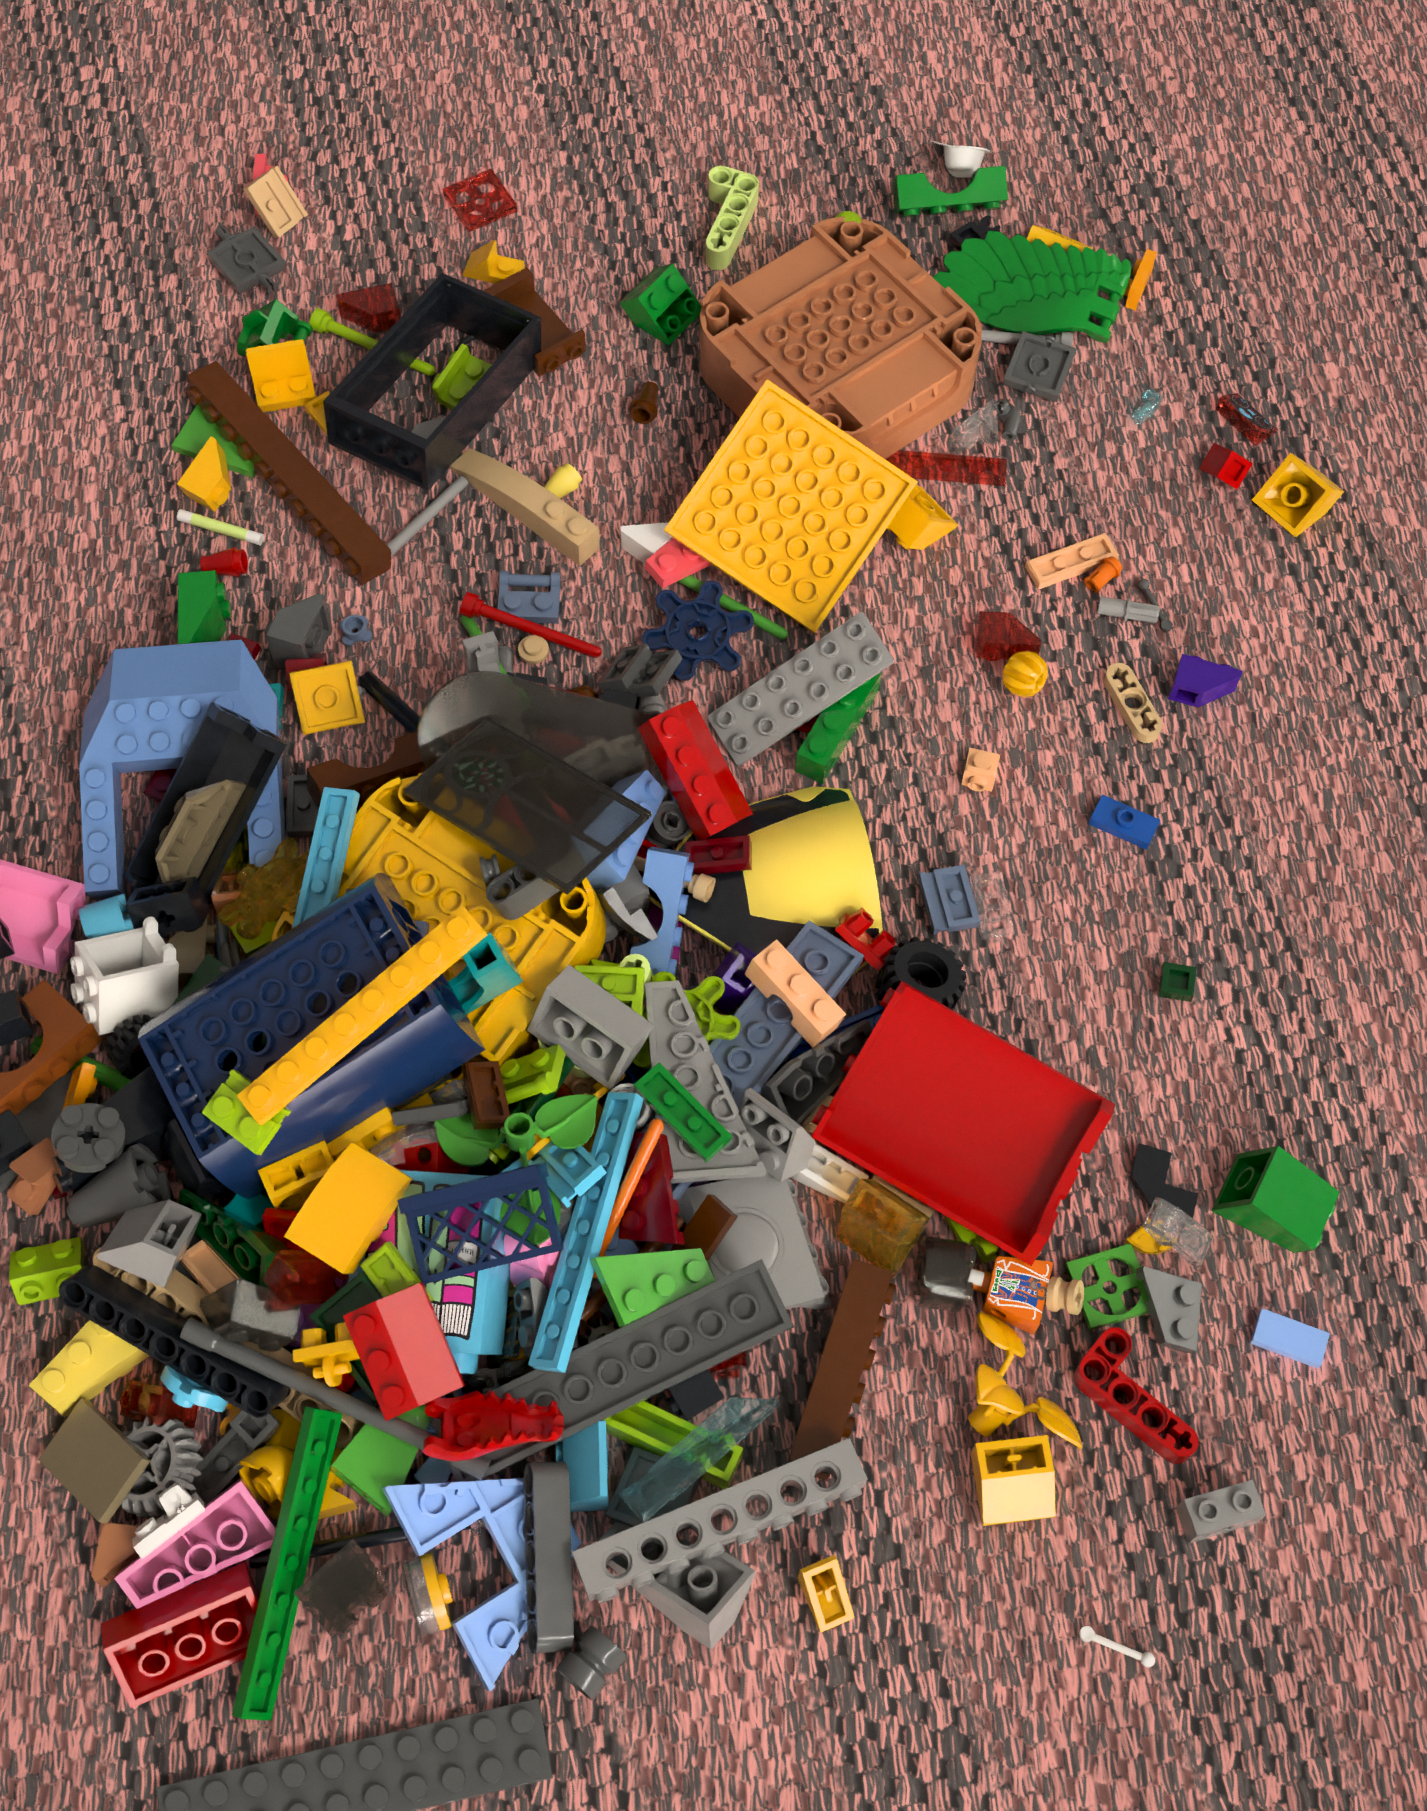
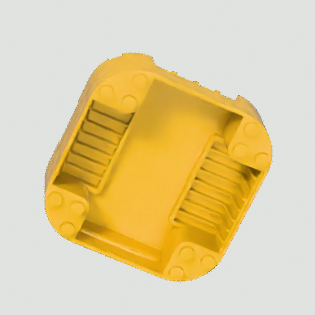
[271,773,606,1101]

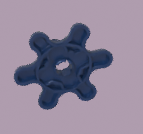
[642,580,754,681]

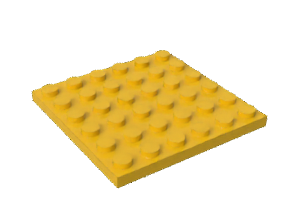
[664,379,918,634]

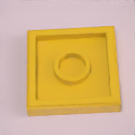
[289,660,365,735]

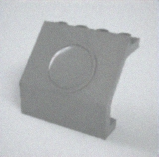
[658,1173,831,1310]

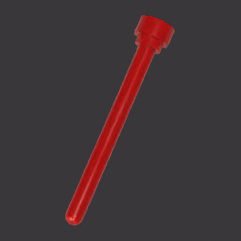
[459,591,602,658]

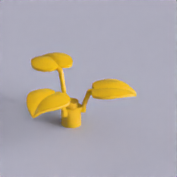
[968,1311,1083,1450]

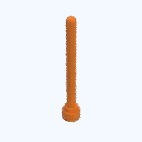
[593,1118,664,1279]

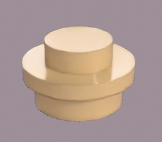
[518,635,549,665]

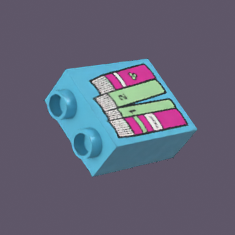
[348,1170,518,1374]

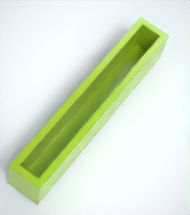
[603,1401,743,1489]

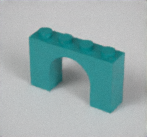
[449,932,524,1015]

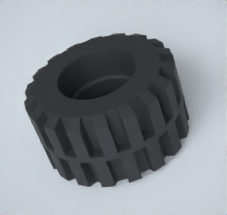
[875,937,967,1010]

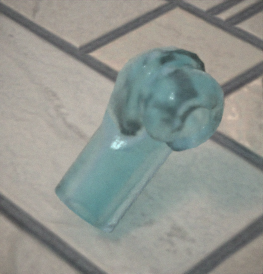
[1130,389,1163,426]

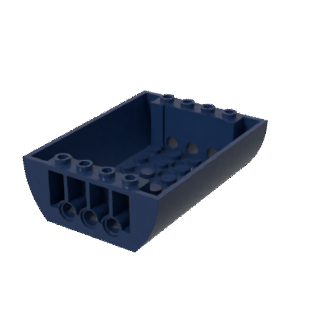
[138,873,486,1200]

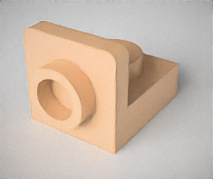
[961,748,1000,792]

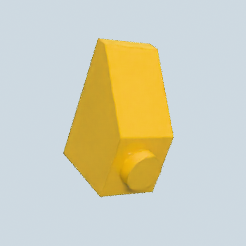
[177,436,231,512]

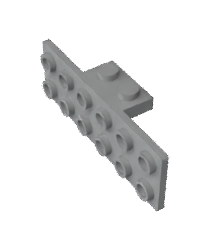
[708,612,895,766]

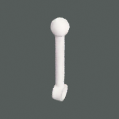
[1079,1626,1155,1667]

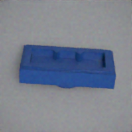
[1088,794,1160,850]

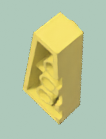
[29,1320,150,1418]

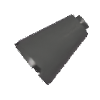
[66,1143,171,1228]

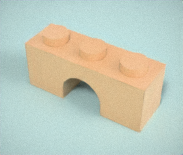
[745,939,846,1048]

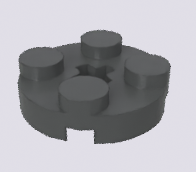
[51,1103,125,1173]

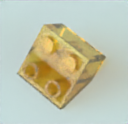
[837,1178,930,1277]

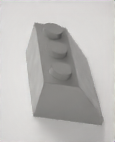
[527,965,654,1090]

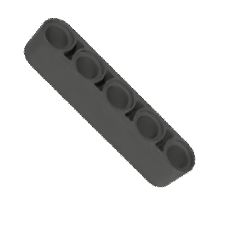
[524,1461,574,1654]

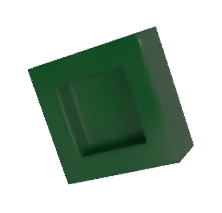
[1158,962,1197,1002]

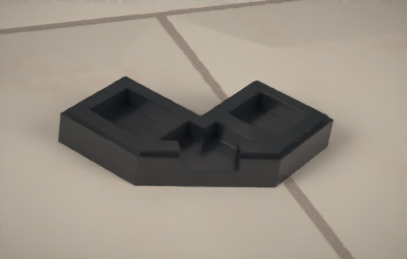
[1129,1143,1198,1229]

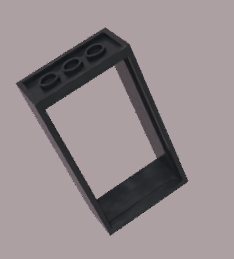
[323,273,541,491]

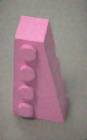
[114,1478,277,1609]

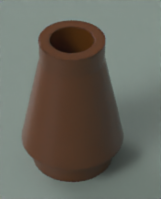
[629,381,659,424]

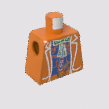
[966,1256,1053,1334]

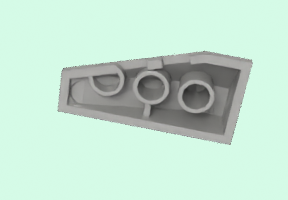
[599,1522,755,1650]

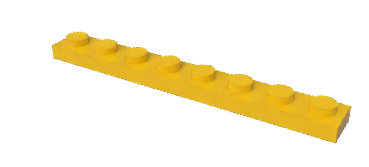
[236,905,488,1126]

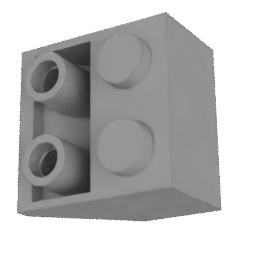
[739,1088,816,1183]
[97,1199,202,1288]

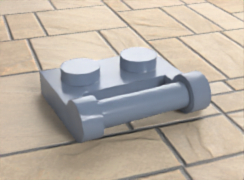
[498,571,561,624]

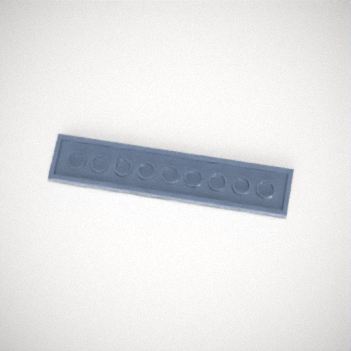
[620,920,864,1201]

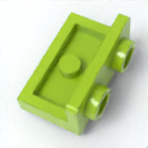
[9,1237,85,1305]

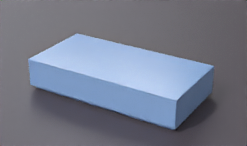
[1250,1308,1330,1369]

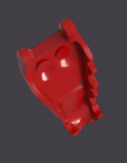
[423,1391,564,1461]

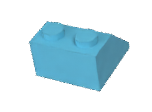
[556,1421,609,1512]

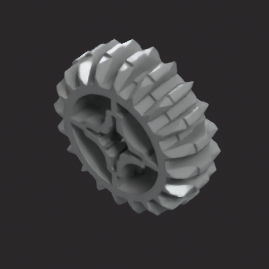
[120,1416,204,1518]

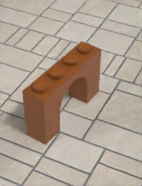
[0,979,103,1116]

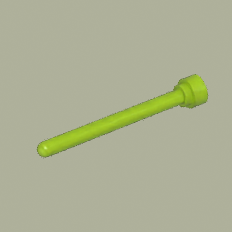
[309,308,436,376]

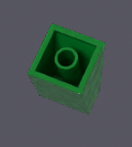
[1211,1146,1340,1253]

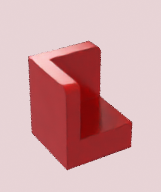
[1199,443,1253,489]

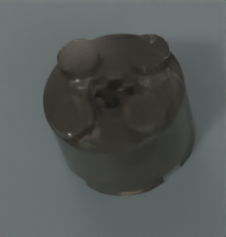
[914,1236,976,1312]

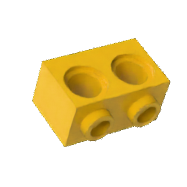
[258,1140,334,1211]

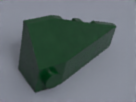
[179,1188,301,1304]

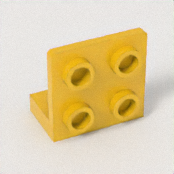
[246,339,316,412]

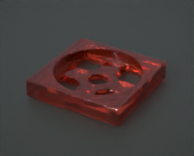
[443,169,518,232]

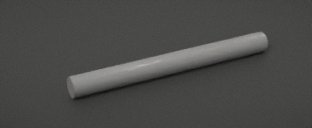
[387,476,468,557]

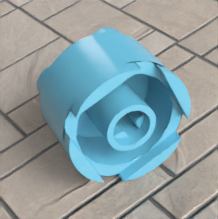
[78,893,135,939]

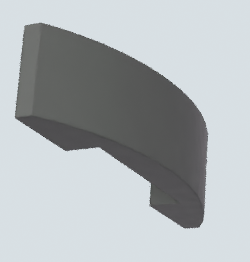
[164,1411,281,1516]

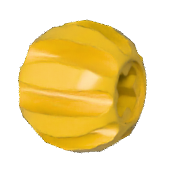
[1002,651,1048,697]

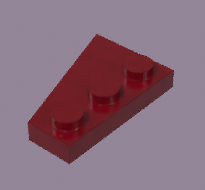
[618,1132,685,1245]

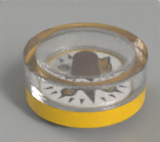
[403,1552,453,1636]

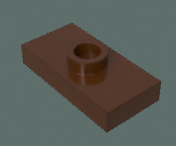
[461,1061,510,1129]

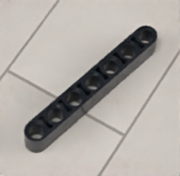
[59,1265,289,1418]

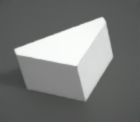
[620,522,673,564]

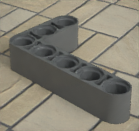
[485,751,586,920]

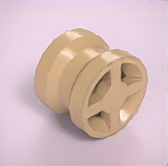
[1046,1276,1084,1315]

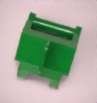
[237,299,313,356]

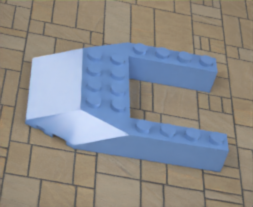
[79,640,289,900]

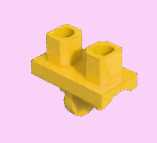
[293,1322,360,1387]

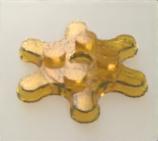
[218,837,310,940]

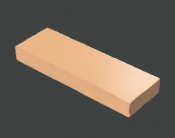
[1025,533,1119,590]

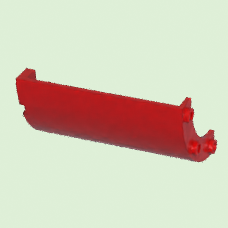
[811,981,1115,1266]

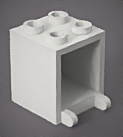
[70,917,179,1035]

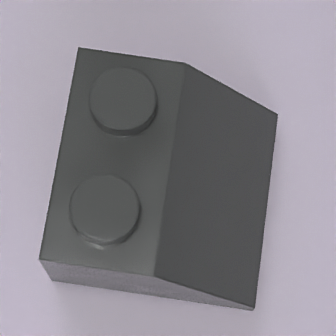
[265,593,332,671]

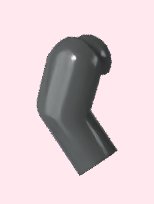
[994,399,1021,441]

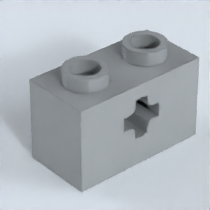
[1175,1480,1266,1544]

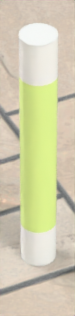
[177,509,264,546]

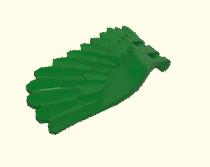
[933,231,1131,343]

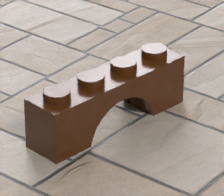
[307,729,440,808]

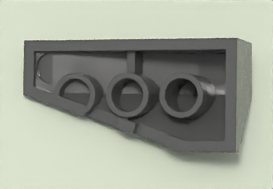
[760,1019,872,1124]

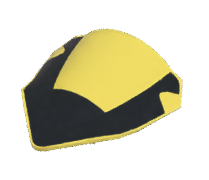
[648,786,883,976]

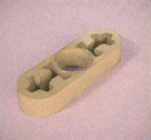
[1104,663,1163,743]

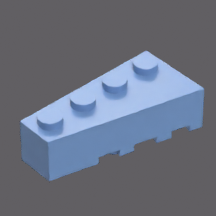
[569,769,666,891]

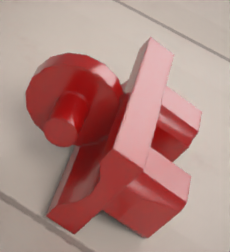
[835,908,895,971]

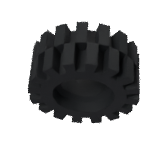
[105,1014,155,1080]

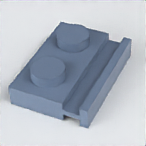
[918,865,980,935]

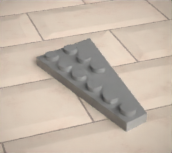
[645,980,767,1183]

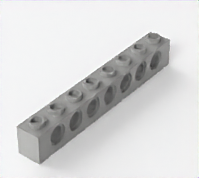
[572,1438,868,1603]

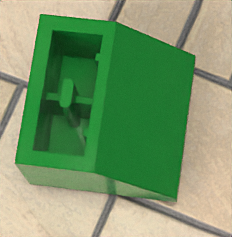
[619,263,702,345]

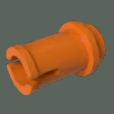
[1084,556,1122,593]

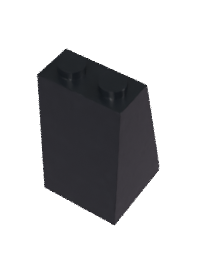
[52,1065,178,1197]

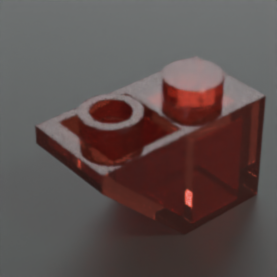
[336,283,401,333]
[976,611,1041,661]
[120,1379,199,1428]

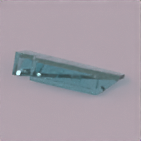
[619,1397,779,1523]

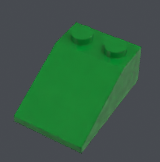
[178,570,232,644]

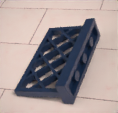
[397,1162,564,1284]

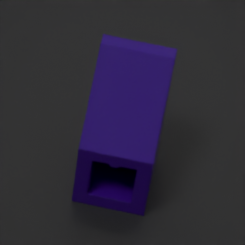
[1168,654,1242,708]
[712,942,757,1013]

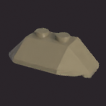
[155,780,247,883]

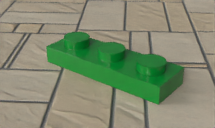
[633,1062,732,1163]

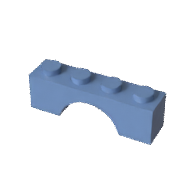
[630,846,694,976]

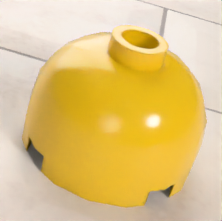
[239,1444,295,1520]

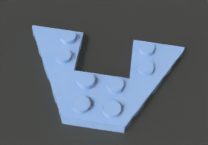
[382,1478,581,1691]

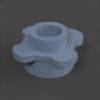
[338,615,372,646]

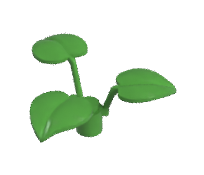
[434,1094,598,1245]

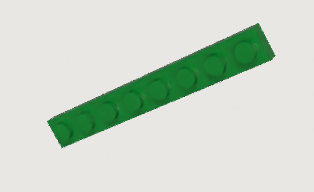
[232,1406,343,1721]

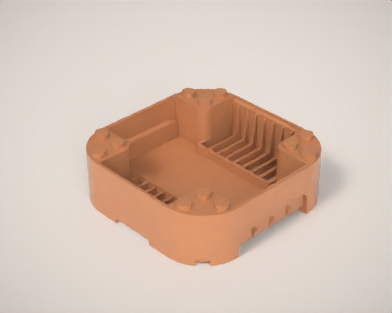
[699,217,982,459]

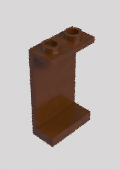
[483,267,586,377]

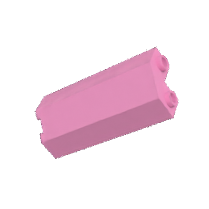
[0,859,86,974]

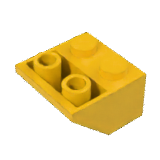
[970,1435,1056,1526]

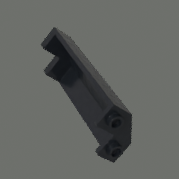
[124,702,287,901]

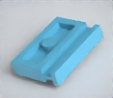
[528,1141,607,1208]

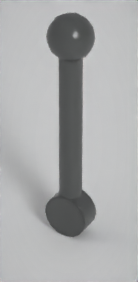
[1138,579,1173,632]

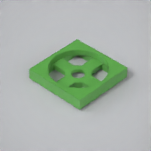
[1064,1243,1149,1331]

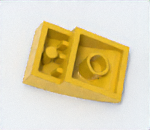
[284,1142,413,1274]

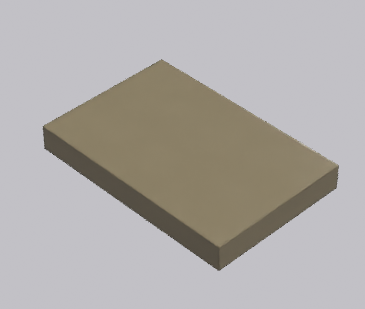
[38,1398,150,1524]

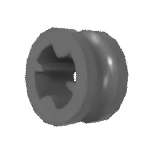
[479,854,501,887]

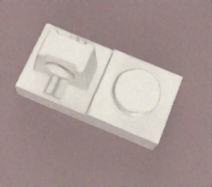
[132,1482,206,1559]

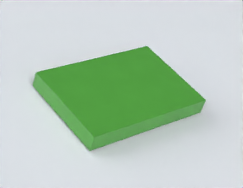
[172,405,256,478]

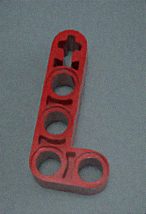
[1073,1327,1199,1464]

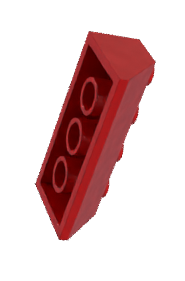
[638,700,753,840]
[100,1562,260,1709]

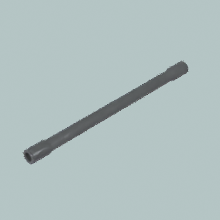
[180,1318,491,1480]

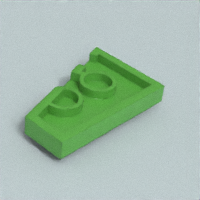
[590,1248,716,1327]

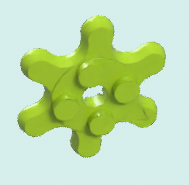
[632,971,741,1070]

